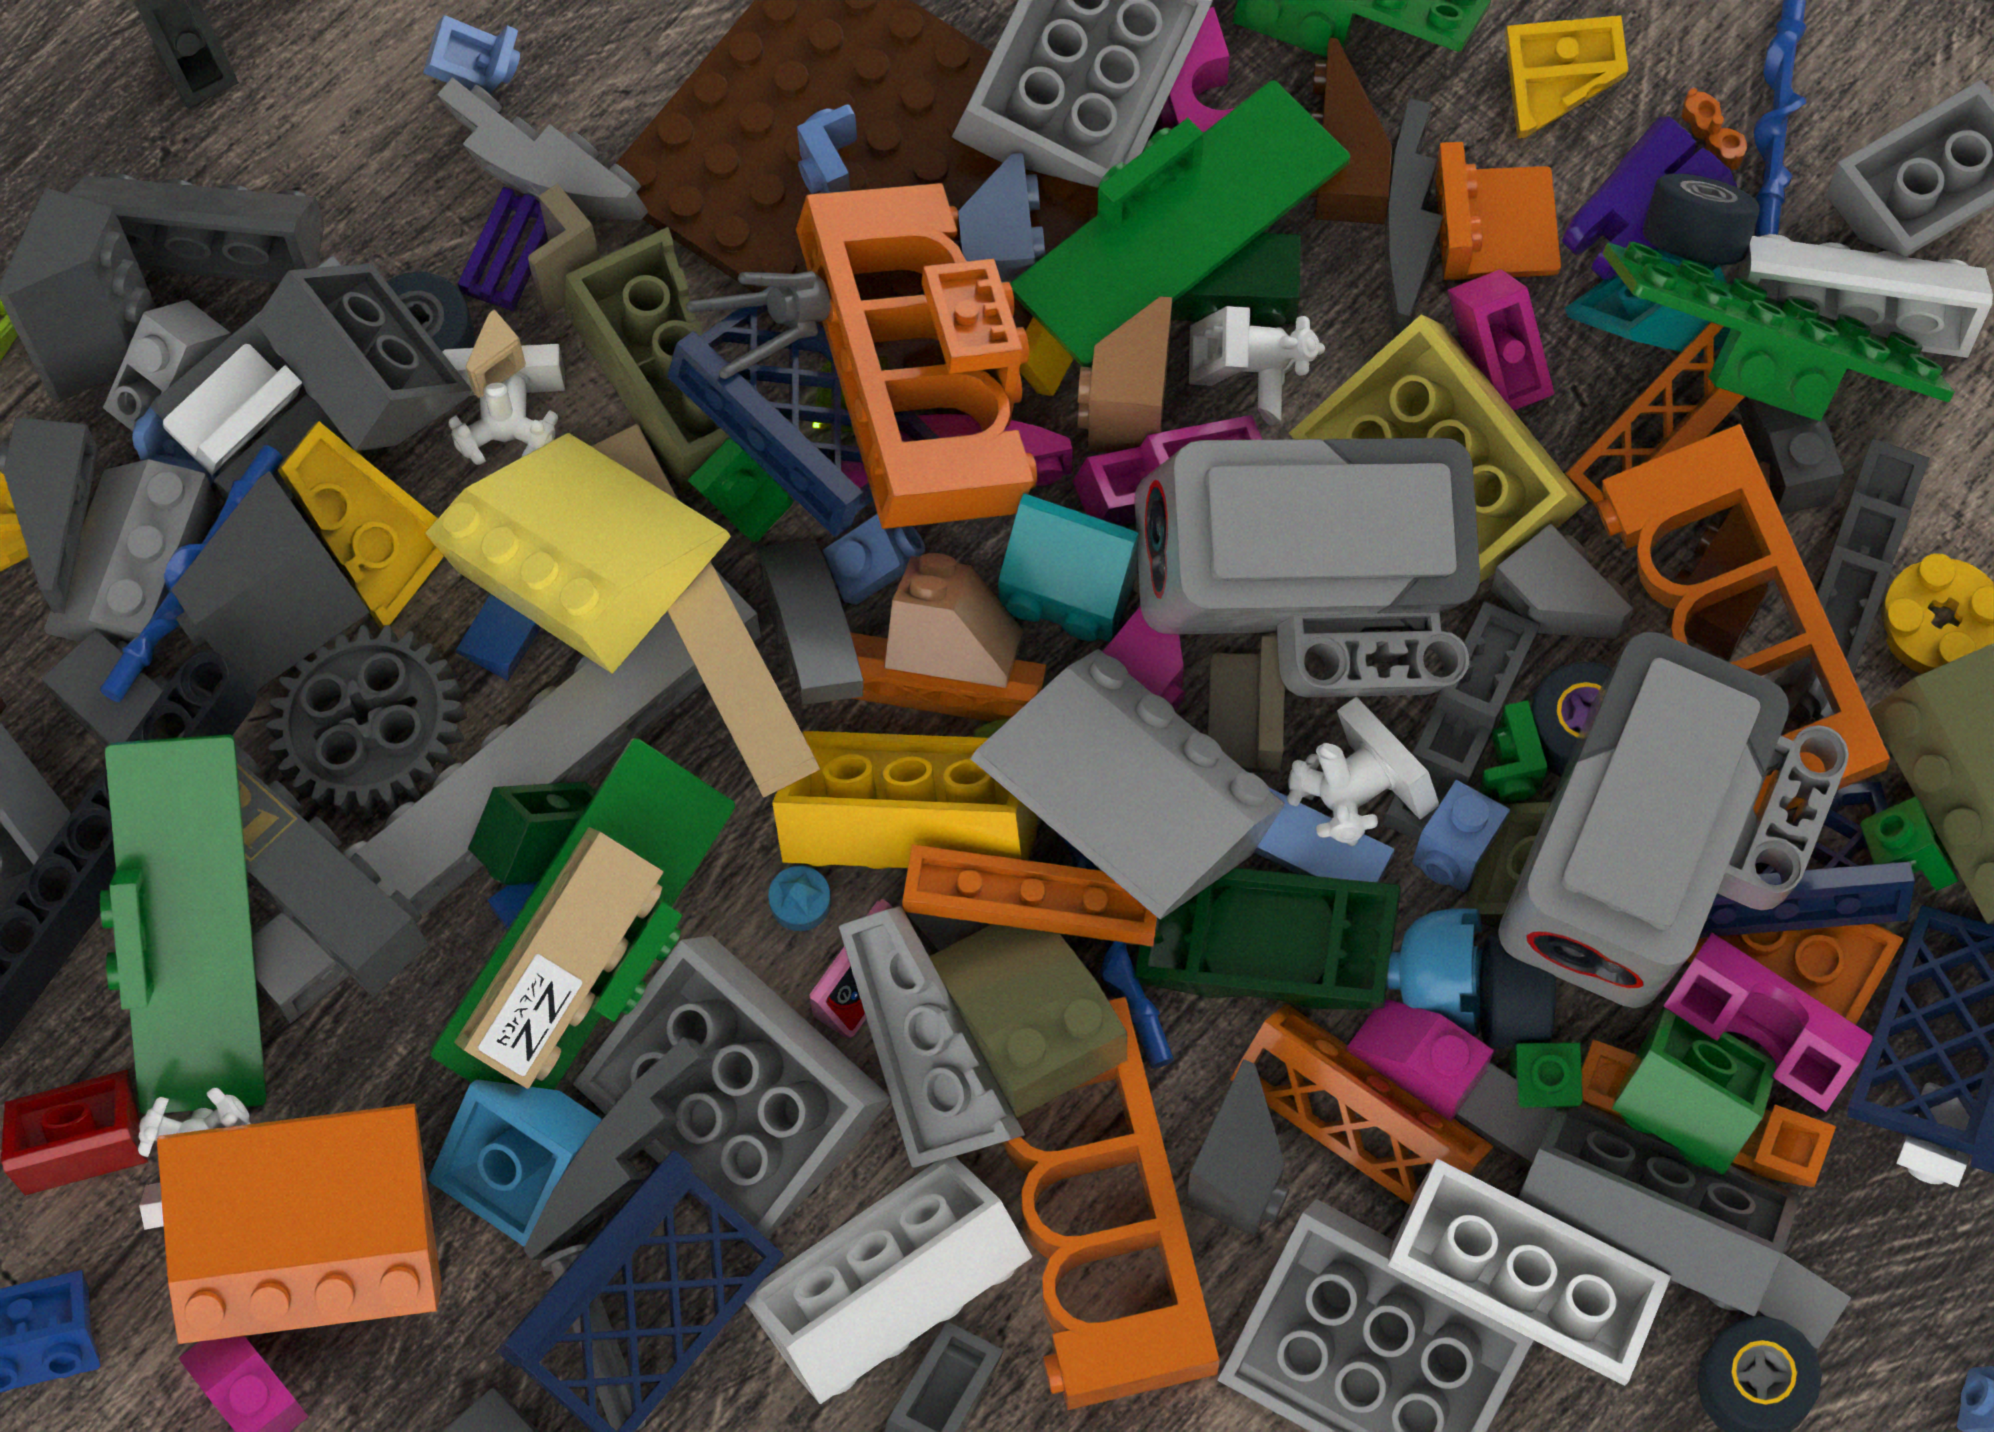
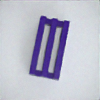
[458,186,548,311]

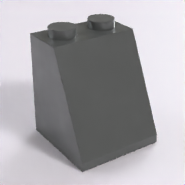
[171,471,369,690]

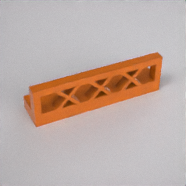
[1564,322,1745,508]
[850,632,1046,724]
[902,844,1157,946]
[1230,1003,1494,1205]

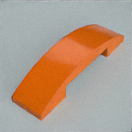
[1581,1039,1836,1187]

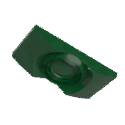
[1135,868,1401,1010]

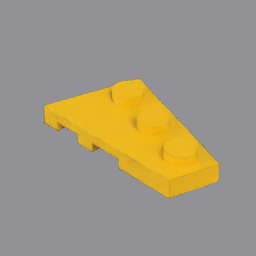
[278,421,444,631]

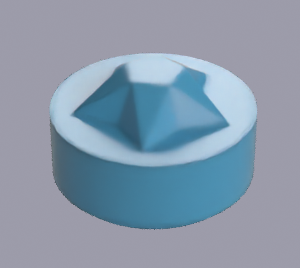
[768,866,831,931]

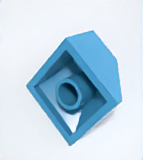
[428,1079,602,1247]

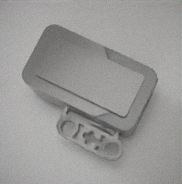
[1134,438,1480,698]
[1498,631,1849,1008]

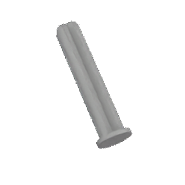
[541,1244,646,1432]

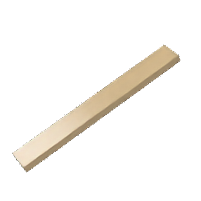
[591,424,820,798]

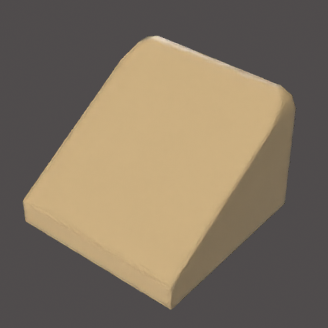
[466,310,526,399]

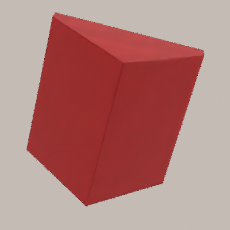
[1,1069,148,1196]

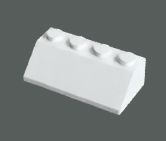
[1738,234,1993,358]
[745,1156,1032,1404]
[1387,1159,1671,1386]

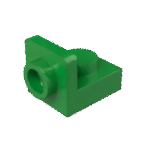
[688,437,794,542]
[1479,700,1548,804]
[1861,796,1959,891]
[1508,1043,1583,1109]

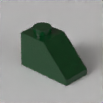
[468,781,597,886]

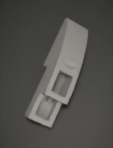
[437,77,648,220]

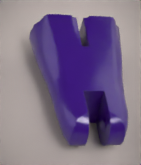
[1562,116,1737,281]

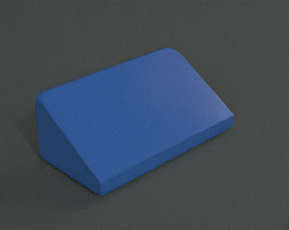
[456,594,542,681]

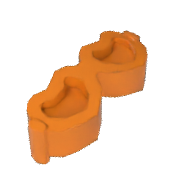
[1682,88,1747,170]

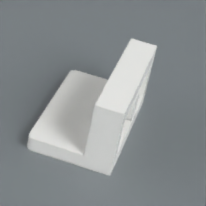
[163,344,302,476]

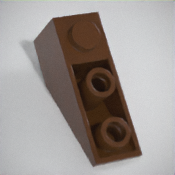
[1308,38,1392,224]
[1666,461,1770,661]

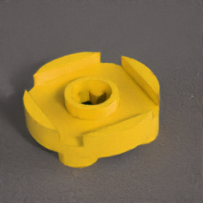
[1881,553,1994,674]

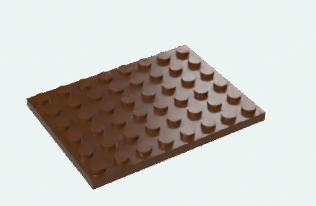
[616,0,1144,415]

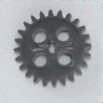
[266,625,467,817]

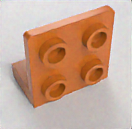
[1434,142,1561,280]
[921,258,1029,426]

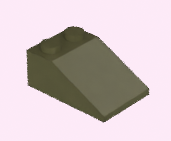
[929,924,1127,1118]

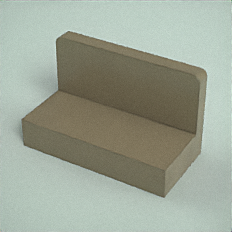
[528,183,600,316]
[1207,636,1285,773]

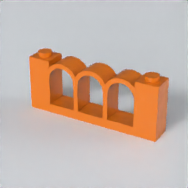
[796,183,1037,529]
[1596,424,1890,815]
[1002,997,1220,1410]

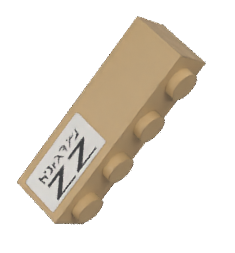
[454,827,664,1089]

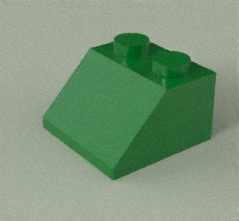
[1612,1006,1776,1175]

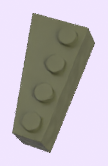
[565,227,735,493]

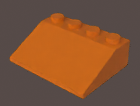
[157,1104,442,1344]

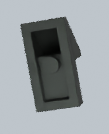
[133,0,239,108]

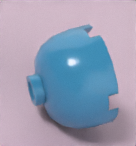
[1388,909,1483,1034]

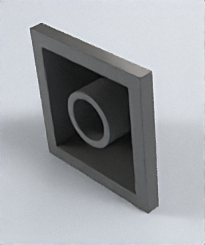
[1186,1059,1290,1237]

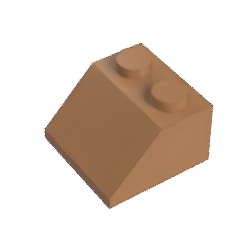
[1077,297,1172,453]
[885,553,1023,688]

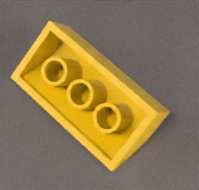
[772,731,1038,869]

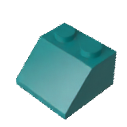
[998,493,1139,642]

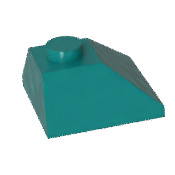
[1564,248,1731,356]

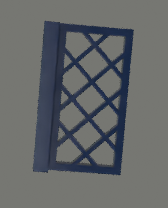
[667,286,940,537]
[1699,781,1915,938]
[1847,905,1994,1174]
[495,1149,784,1432]

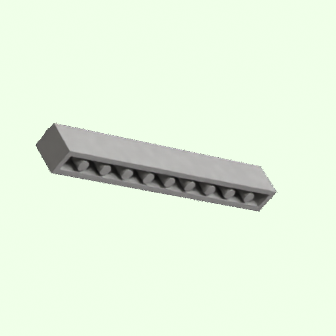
[252,571,761,1024]

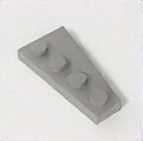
[839,906,1025,1168]

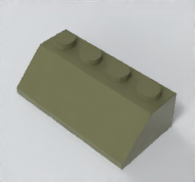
[1869,644,1994,924]

